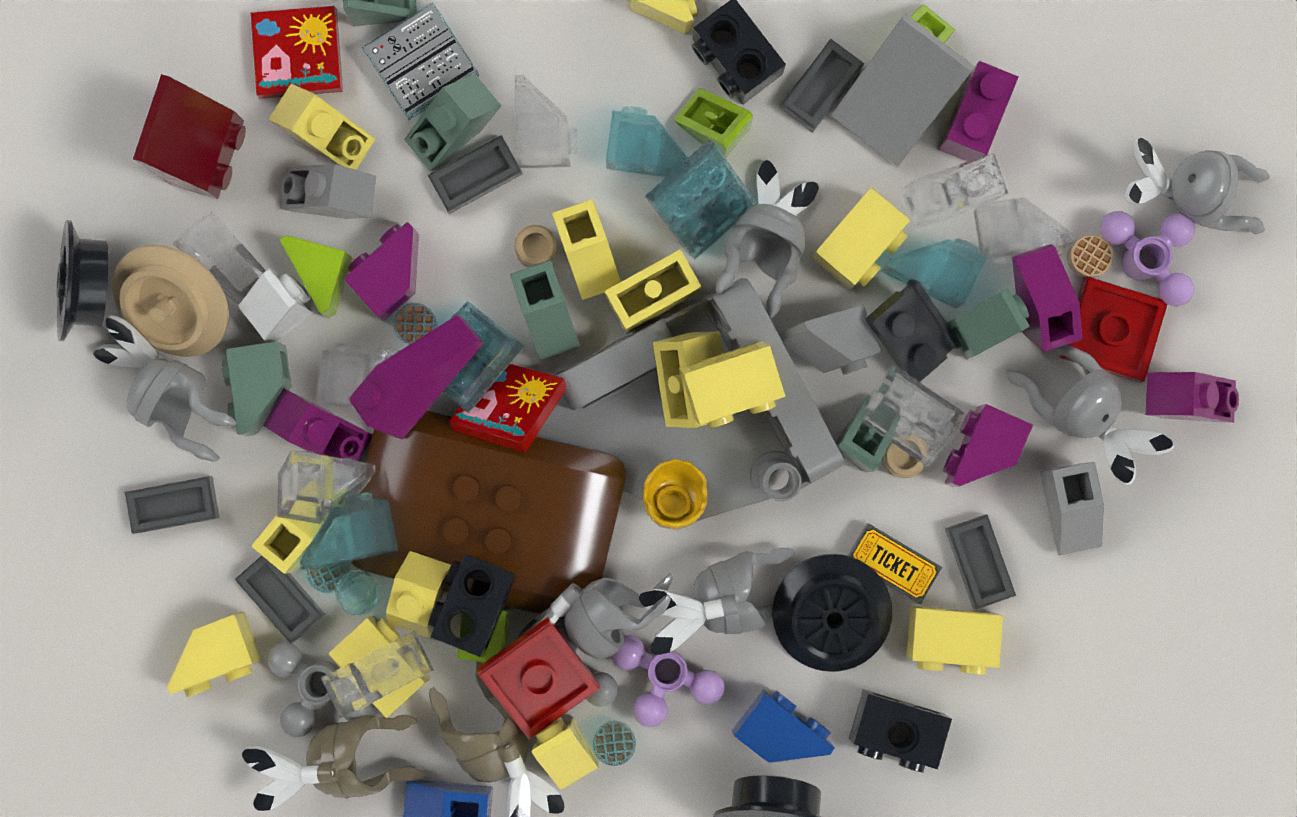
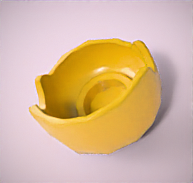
[642,459,707,530]

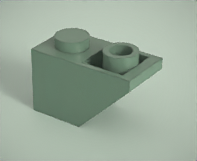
[404,74,502,171]
[510,260,580,361]
[947,288,1030,360]
[222,341,292,436]

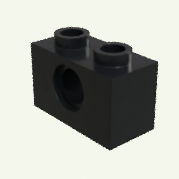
[849,689,952,773]

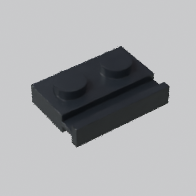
[865,279,962,385]

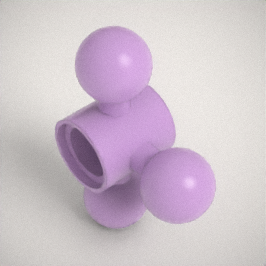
[1100,211,1195,307]
[611,635,724,727]

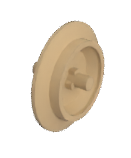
[112,245,229,357]

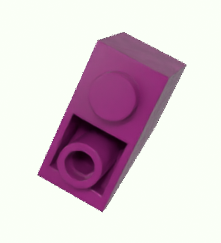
[343,222,419,321]
[1012,244,1082,352]
[1145,372,1239,423]
[263,388,373,472]
[943,404,1033,487]

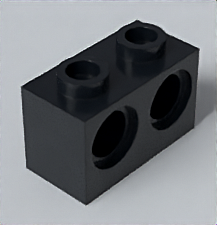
[691,0,786,104]
[428,554,517,657]

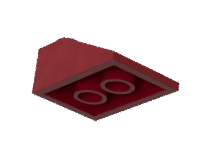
[133,74,246,199]

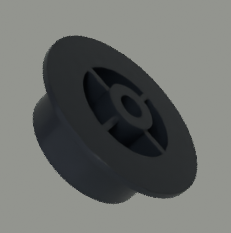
[56,220,108,341]
[772,554,892,672]
[713,775,821,817]

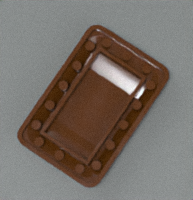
[347,410,626,619]

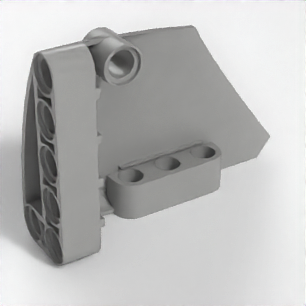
[537,278,845,521]

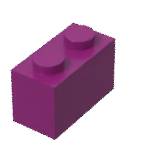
[938,61,1019,165]

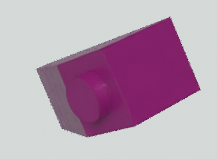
[348,315,483,440]

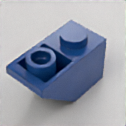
[732,690,835,763]
[403,780,493,817]

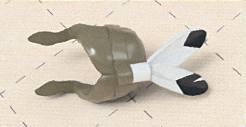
[429,661,565,817]
[242,715,427,811]

